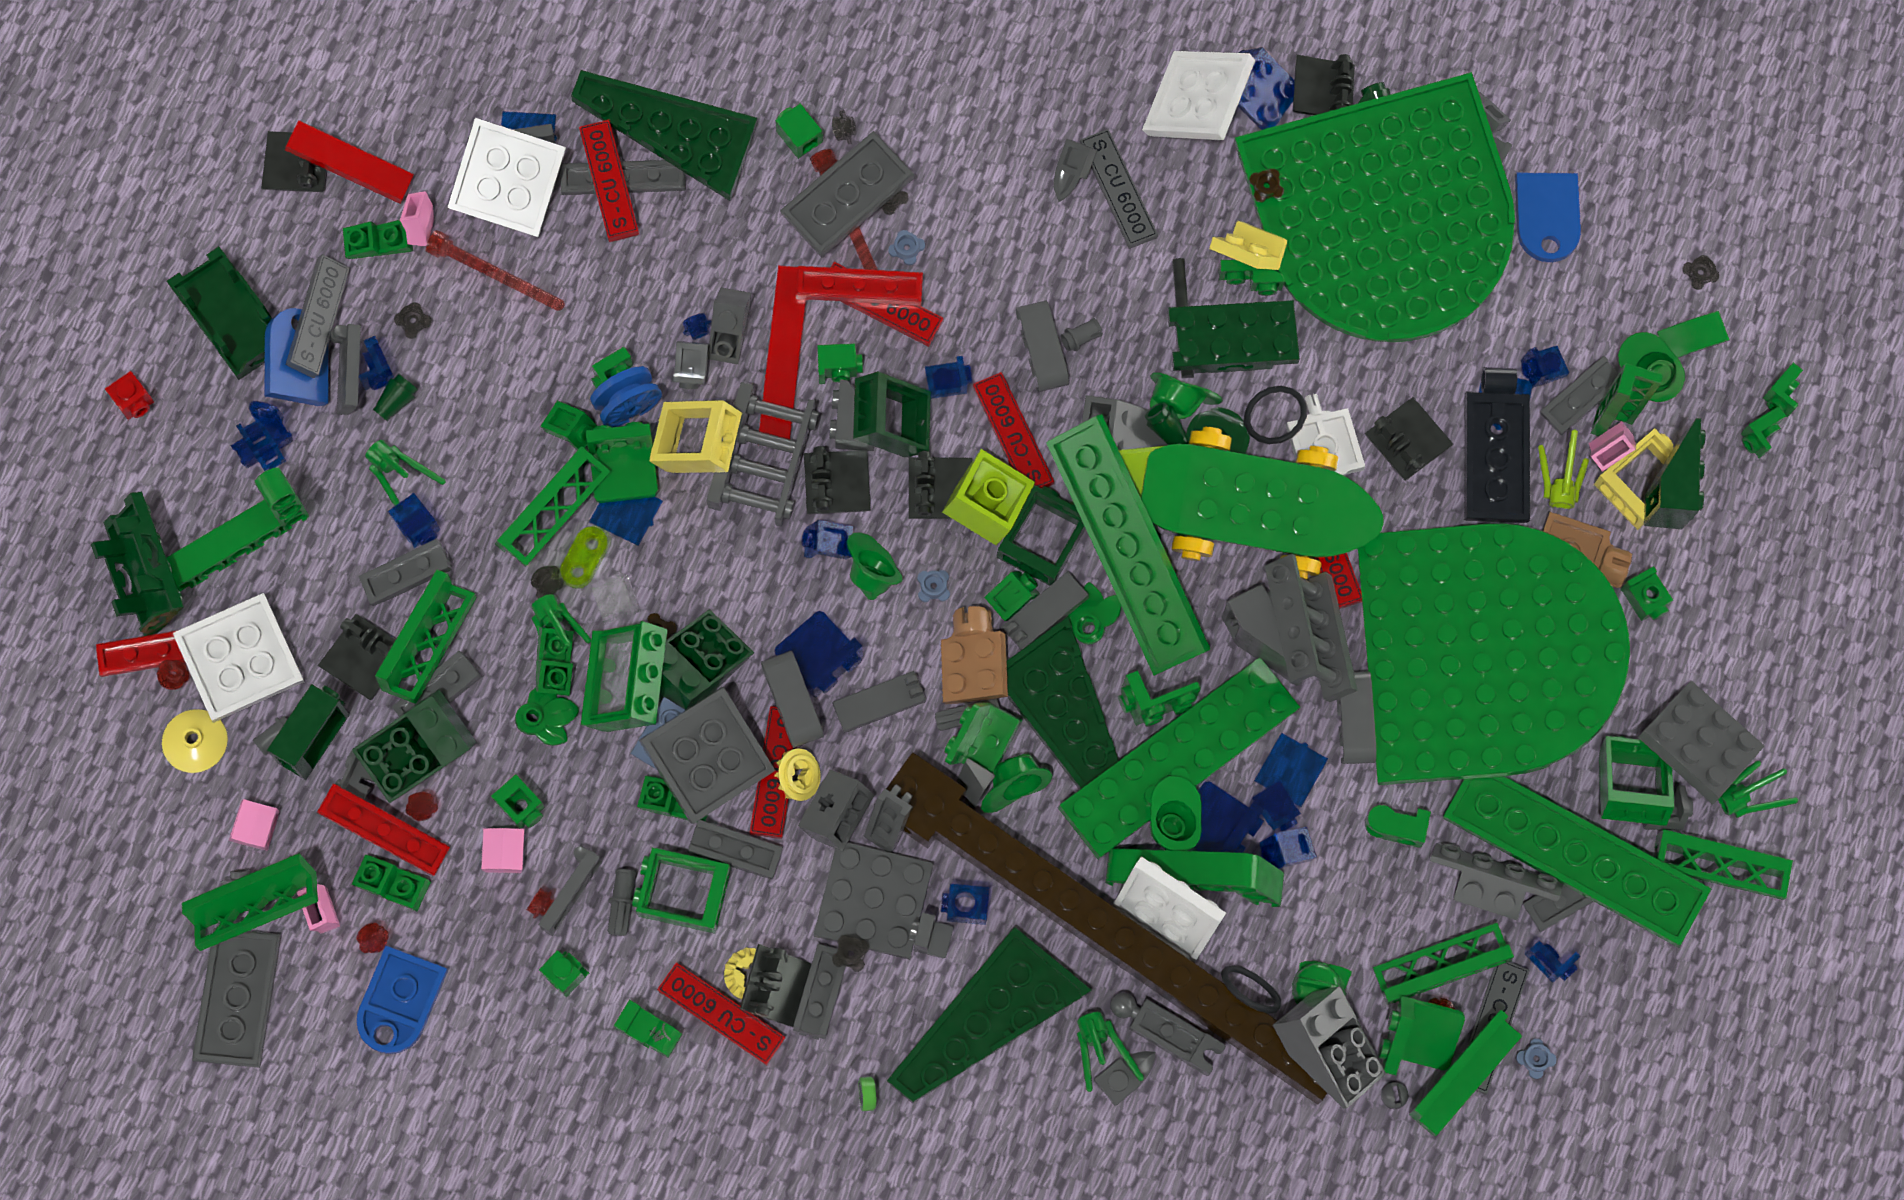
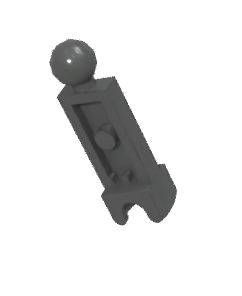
[1110,992,1226,1076]

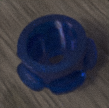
[682,313,712,340]

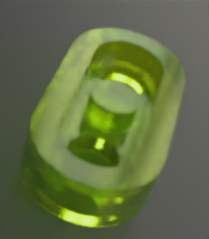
[560,526,608,589]

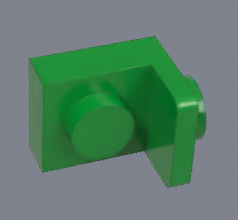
[591,347,633,388]
[1763,362,1803,418]
[540,400,597,451]
[1741,406,1786,459]
[984,571,1040,621]

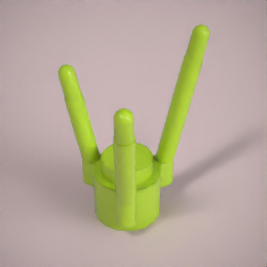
[1538,429,1589,509]

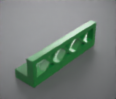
[1590,363,1663,436]
[495,446,611,567]
[375,570,477,704]
[1654,829,1793,900]
[182,853,318,951]
[1373,923,1514,1005]
[1409,1010,1522,1137]

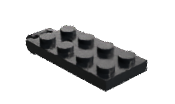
[1464,367,1530,523]

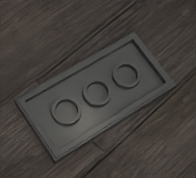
[780,131,915,258]
[192,928,281,1068]

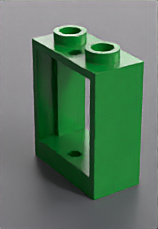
[1599,736,1674,826]
[632,847,731,934]

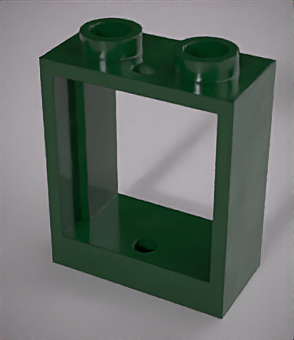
[853,371,931,457]
[997,485,1086,586]
[267,684,349,780]

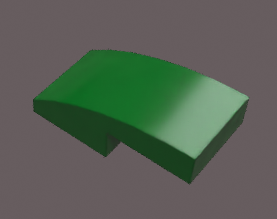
[343,220,413,259]
[1218,260,1285,296]
[1657,311,1730,358]
[536,627,574,696]
[637,776,708,823]
[352,854,431,912]

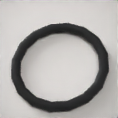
[1244,385,1307,445]
[1221,965,1281,1014]

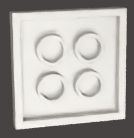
[1142,51,1255,140]
[448,118,566,237]
[173,593,304,723]
[1112,857,1226,963]

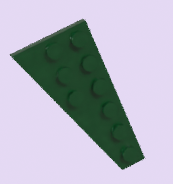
[571,70,758,201]
[1006,617,1118,790]
[887,927,1092,1103]

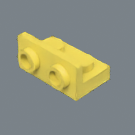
[1209,221,1287,270]

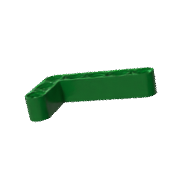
[166,467,309,592]
[1105,849,1284,907]

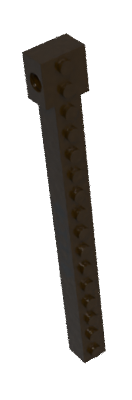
[874,752,1327,1105]

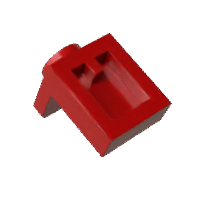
[105,371,154,420]

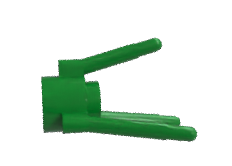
[365,440,446,513]
[531,594,591,647]
[1718,761,1798,818]
[1077,1012,1144,1092]

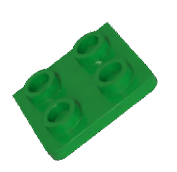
[586,422,658,503]
[1118,671,1201,727]
[944,702,1022,774]
[1378,996,1465,1075]

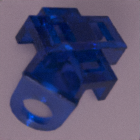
[230,401,293,471]

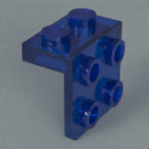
[1237,47,1294,130]
[774,611,863,698]
[1193,781,1264,853]

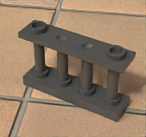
[706,382,820,527]
[1265,554,1358,702]

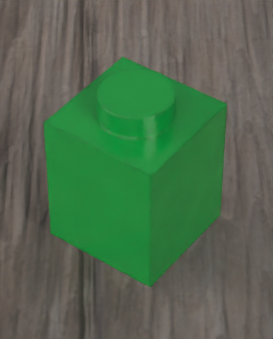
[775,103,823,159]

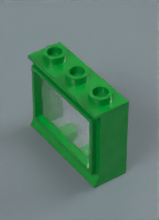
[580,621,667,732]

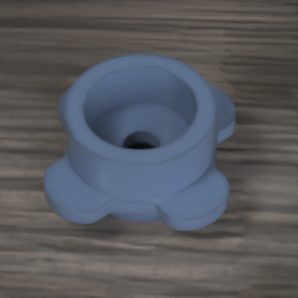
[888,230,925,265]
[917,570,950,602]
[1516,1039,1556,1079]

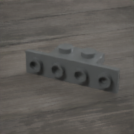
[1430,843,1564,920]

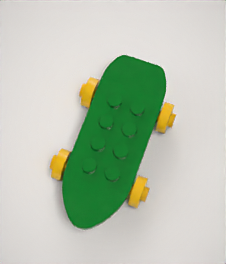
[1141,427,1384,580]

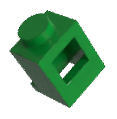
[817,344,863,385]
[1621,566,1673,621]
[491,774,545,829]
[539,950,590,998]

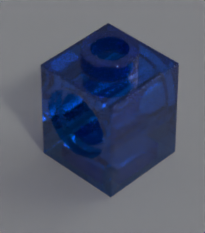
[388,493,440,549]
[941,884,990,925]

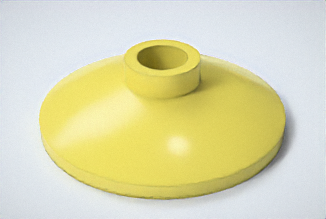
[162,709,228,773]

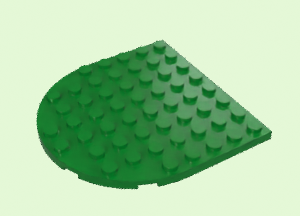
[1234,72,1515,342]
[1358,524,1630,785]

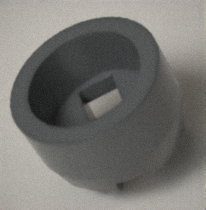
[1381,1082,1409,1109]

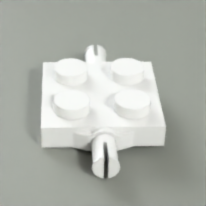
[1286,394,1365,476]

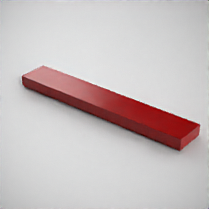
[759,265,806,439]

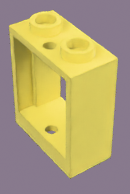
[649,400,742,473]
[1594,428,1673,530]

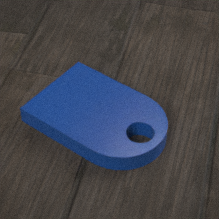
[1515,172,1581,262]
[264,308,328,406]
[357,946,448,1054]

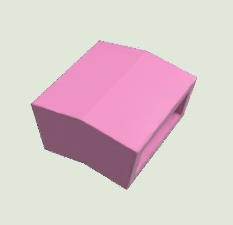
[400,191,434,246]
[1589,421,1636,472]
[229,799,280,851]
[481,828,524,873]
[297,884,340,934]

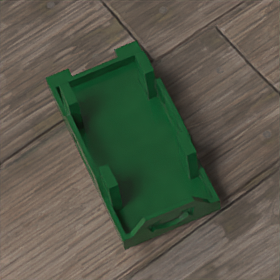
[166,246,272,380]
[1167,300,1300,374]
[91,492,184,636]

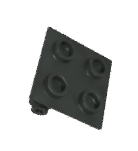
[1293,54,1355,115]
[261,126,330,192]
[1365,397,1453,481]
[804,446,871,515]
[909,451,972,519]
[318,614,396,701]
[739,944,812,1027]

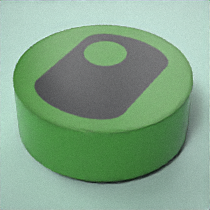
[858,1077,876,1111]

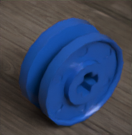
[590,366,662,428]

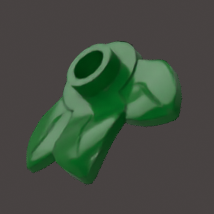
[1062,582,1122,645]
[515,687,579,746]

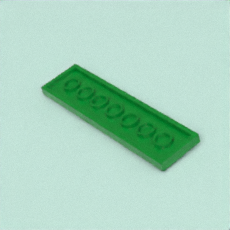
[1046,414,1211,675]
[1058,657,1301,860]
[1443,776,1712,948]

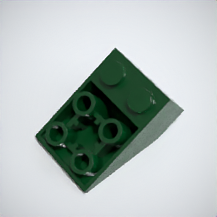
[1644,418,1706,530]
[659,609,754,710]
[352,689,476,803]

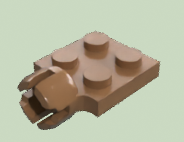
[1543,512,1632,588]
[941,606,1008,704]

